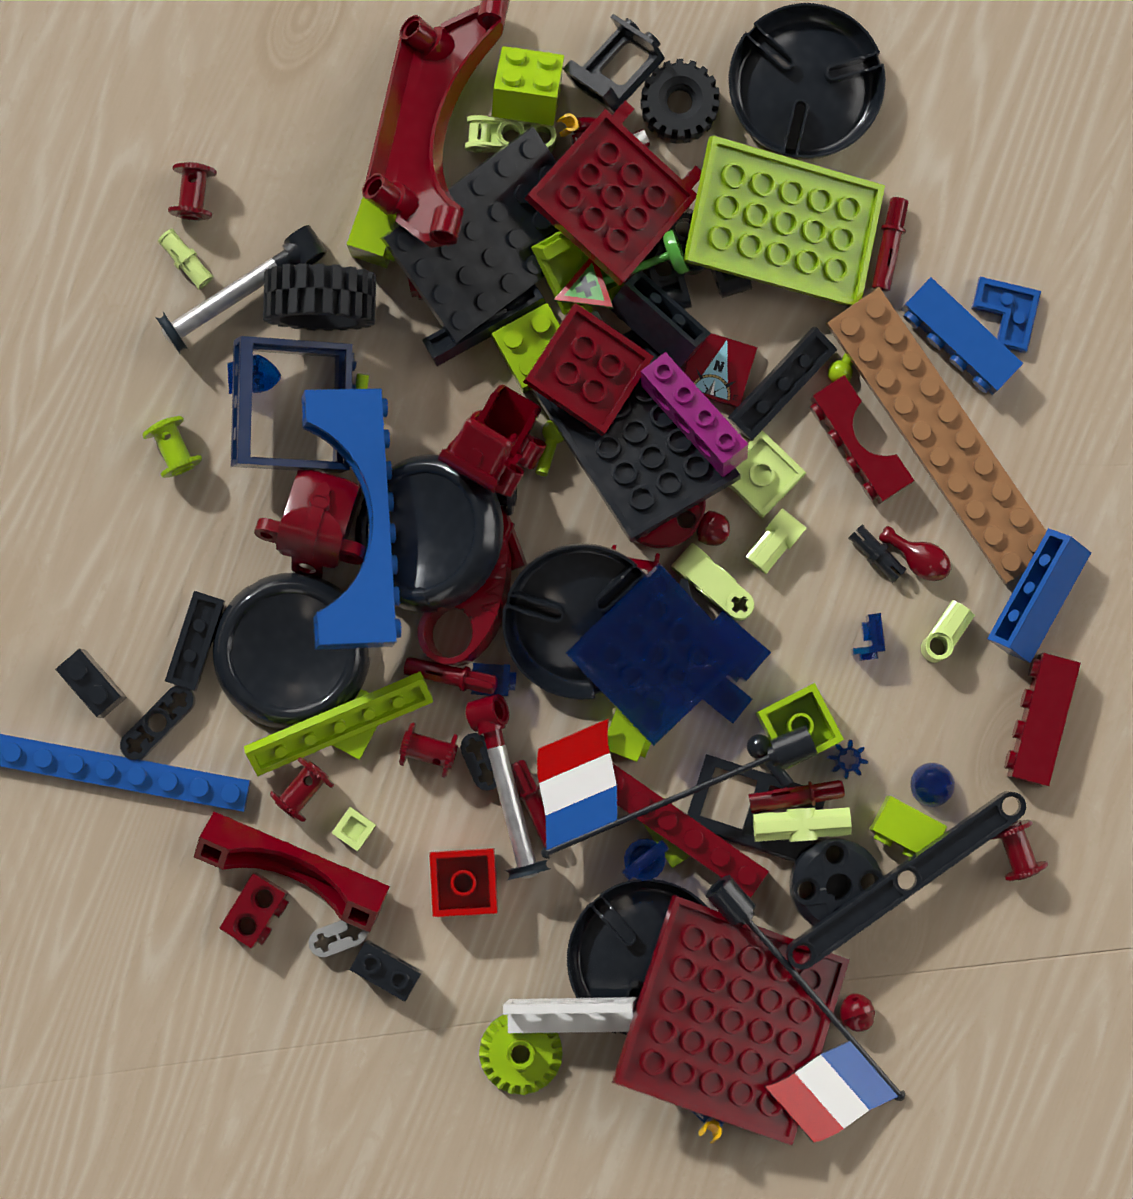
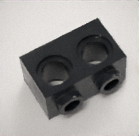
[349,940,423,1002]

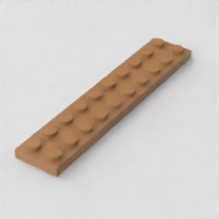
[826,287,1047,584]

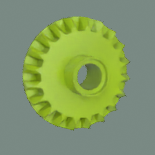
[479,1014,563,1095]

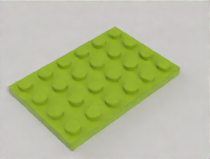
[684,136,885,307]

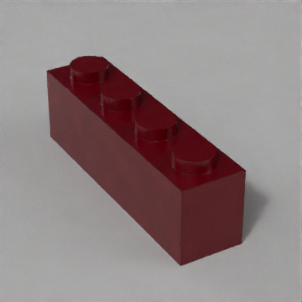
[1004,653,1081,786]

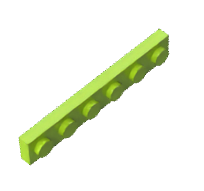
[244,672,434,776]

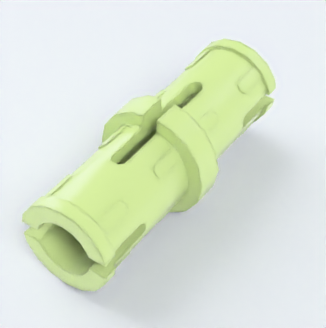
[158,229,213,289]

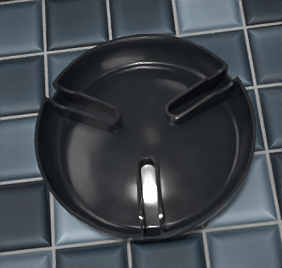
[728,3,886,159]
[355,454,504,613]
[502,543,663,700]
[212,572,370,730]
[567,879,708,1037]

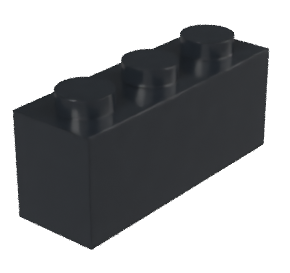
[609,271,711,368]

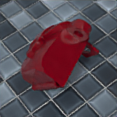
[254,470,367,578]

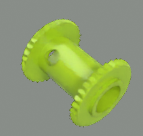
[142,416,202,478]

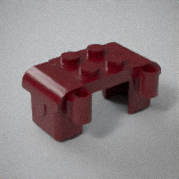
[437,385,547,497]

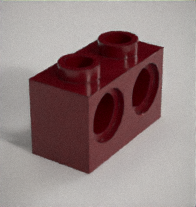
[219,872,289,949]

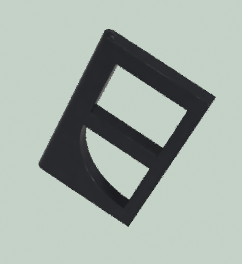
[687,754,825,863]

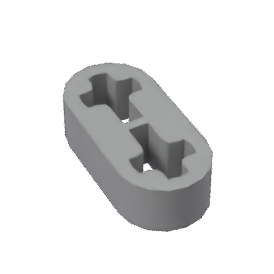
[309,921,368,957]

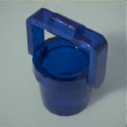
[621,839,669,881]

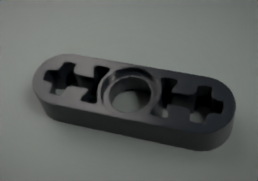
[120,686,196,760]

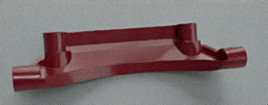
[362,0,510,248]

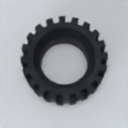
[263,263,376,331]

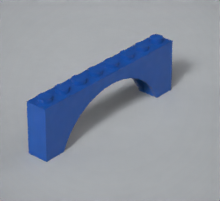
[301,388,401,650]

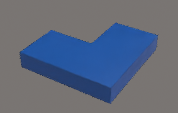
[971,276,1041,353]

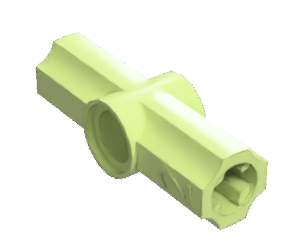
[753,807,852,842]

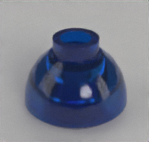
[910,763,955,807]

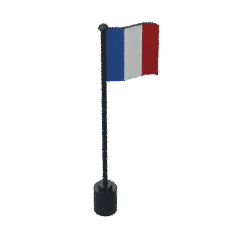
[537,718,818,859]
[706,875,906,1142]

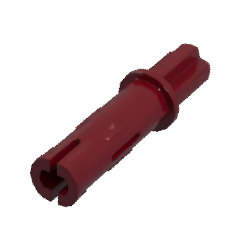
[871,197,909,291]
[403,657,498,694]
[511,760,546,847]
[748,780,845,814]

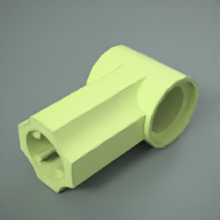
[745,508,807,574]
[921,600,975,663]

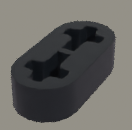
[460,733,497,791]

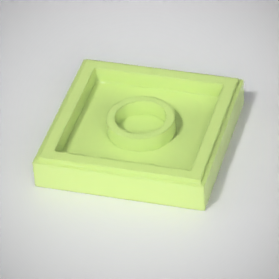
[728,430,806,519]

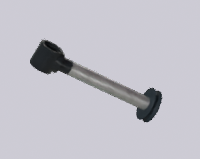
[156,225,327,354]

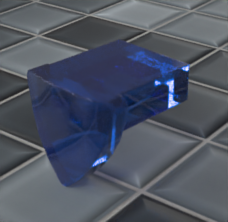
[227,354,281,394]

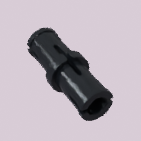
[848,524,907,583]

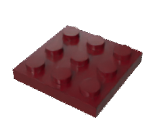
[523,303,654,436]

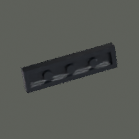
[422,284,546,366]
[728,327,838,441]

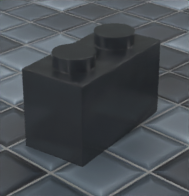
[55,648,127,718]

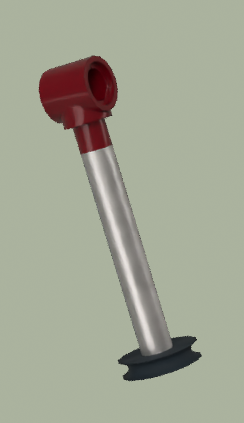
[466,694,552,881]

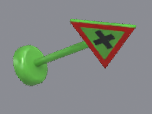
[554,230,689,309]

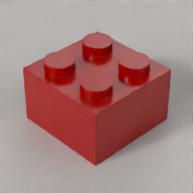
[429,848,498,917]

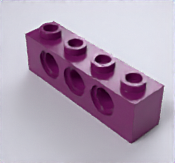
[641,352,748,477]

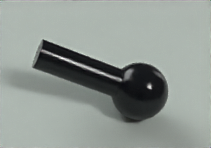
[747,734,793,788]

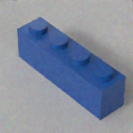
[901,277,1024,395]
[987,528,1092,663]

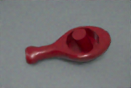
[879,526,951,581]

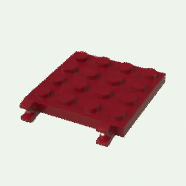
[524,100,702,286]

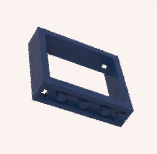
[230,336,357,473]

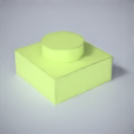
[332,807,377,851]

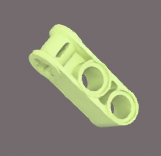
[465,115,557,153]
[671,543,754,621]

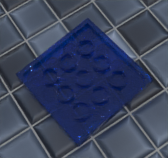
[566,563,746,746]

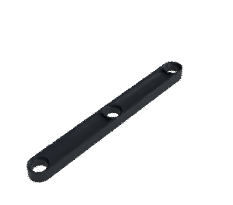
[786,791,1026,970]

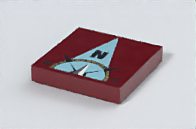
[684,333,758,408]

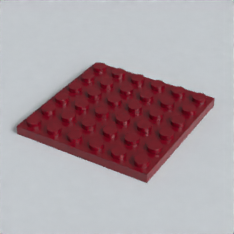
[612,896,850,1146]

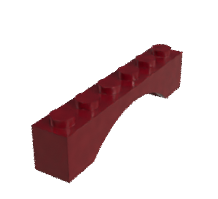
[612,763,769,898]
[194,812,390,932]

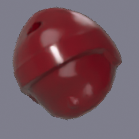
[697,510,730,546]
[840,993,875,1032]

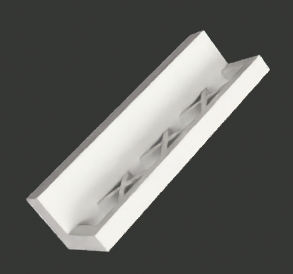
[503,997,637,1033]

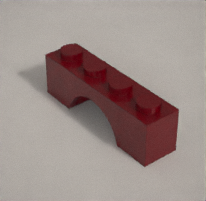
[809,375,915,504]

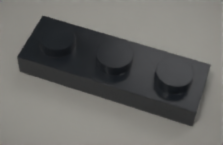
[165,591,226,691]

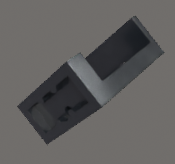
[563,14,665,113]

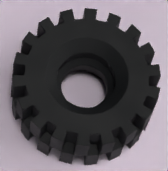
[640,59,720,144]

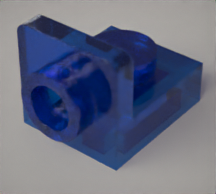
[851,613,885,661]
[471,663,517,697]

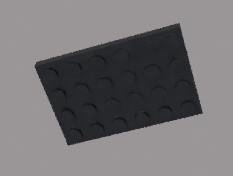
[381,127,559,343]
[532,330,741,543]

